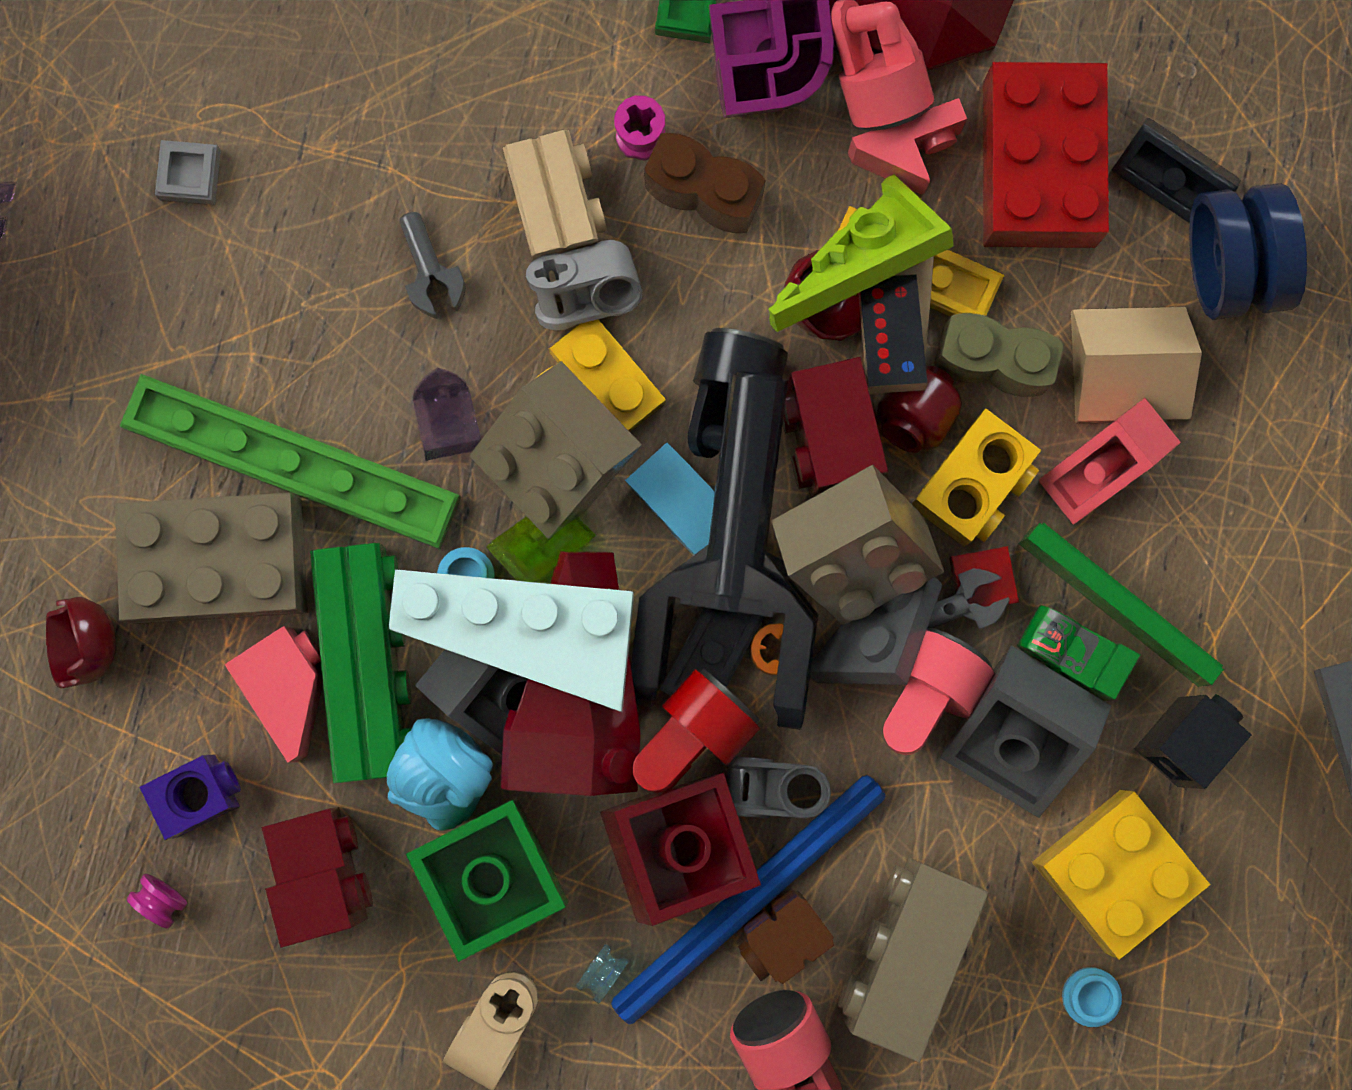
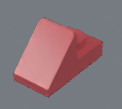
[848,98,967,194]

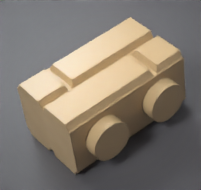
[503,130,607,261]

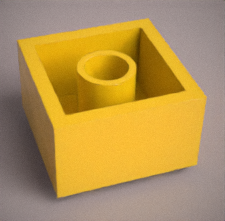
[1032,790,1210,960]

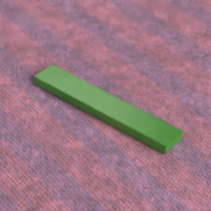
[120,374,461,550]

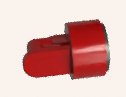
[633,669,761,793]

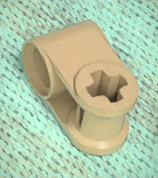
[442,971,538,1090]

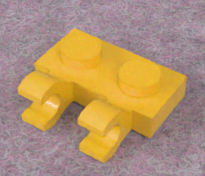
[536,319,666,432]

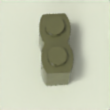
[934,313,1064,397]

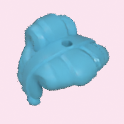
[387,718,493,831]

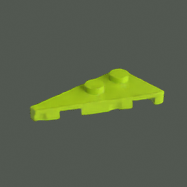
[768,174,954,332]

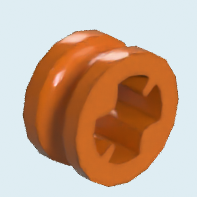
[750,623,784,676]

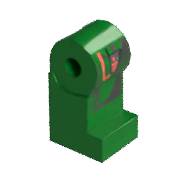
[1017,605,1141,701]

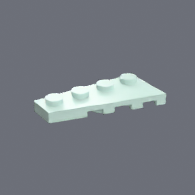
[389,569,634,712]

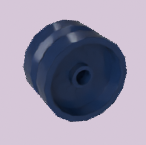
[1189,183,1307,320]

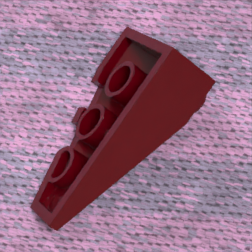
[501,551,641,796]

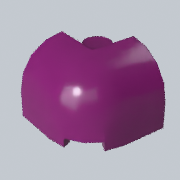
[708,0,834,118]

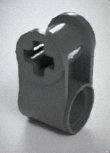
[722,756,831,818]

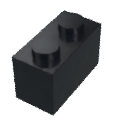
[1134,694,1252,789]

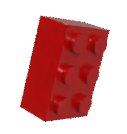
[983,62,1109,248]

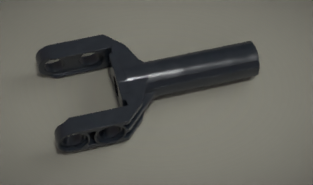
[631,371,819,730]

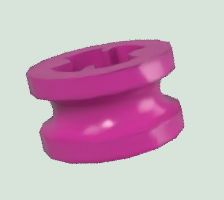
[126,874,187,929]

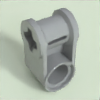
[526,240,642,330]

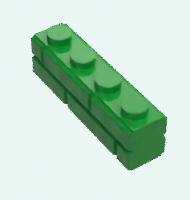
[310,543,412,783]

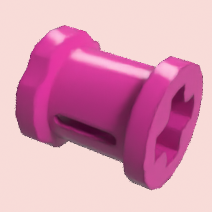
[614,96,665,160]

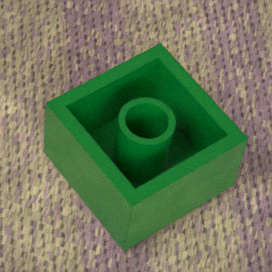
[406,798,569,962]

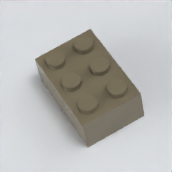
[115,492,308,624]
[838,857,989,1063]

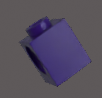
[139,755,241,840]

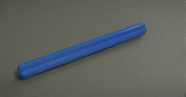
[611,775,886,1025]

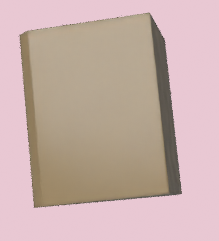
[1071,307,1202,423]

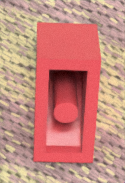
[1038,398,1181,525]
[224,626,323,763]

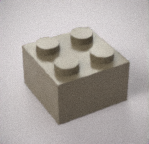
[469,361,642,539]
[771,465,944,625]

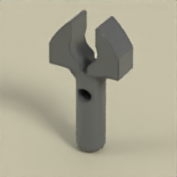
[400,212,466,319]
[927,568,1010,629]

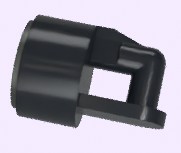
[687,328,788,458]

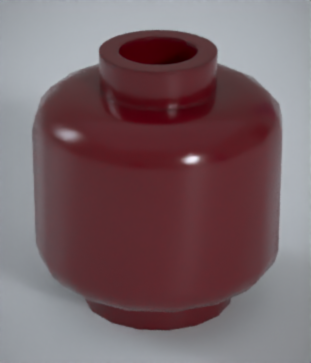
[877,365,962,453]

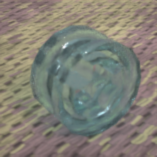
[575,943,629,1004]

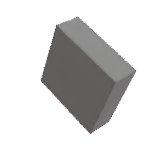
[155,140,221,205]

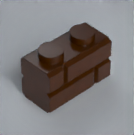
[738,889,834,984]

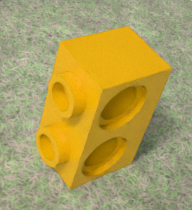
[911,408,1041,547]

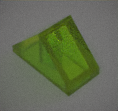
[486,516,596,583]

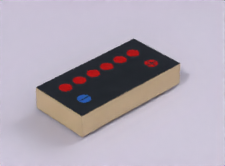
[858,274,927,394]

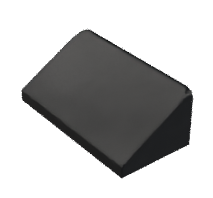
[1111,118,1241,223]

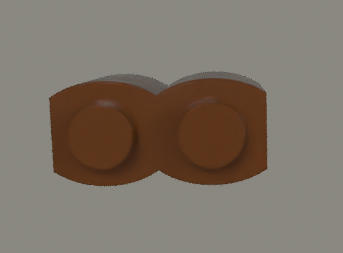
[644,133,766,233]

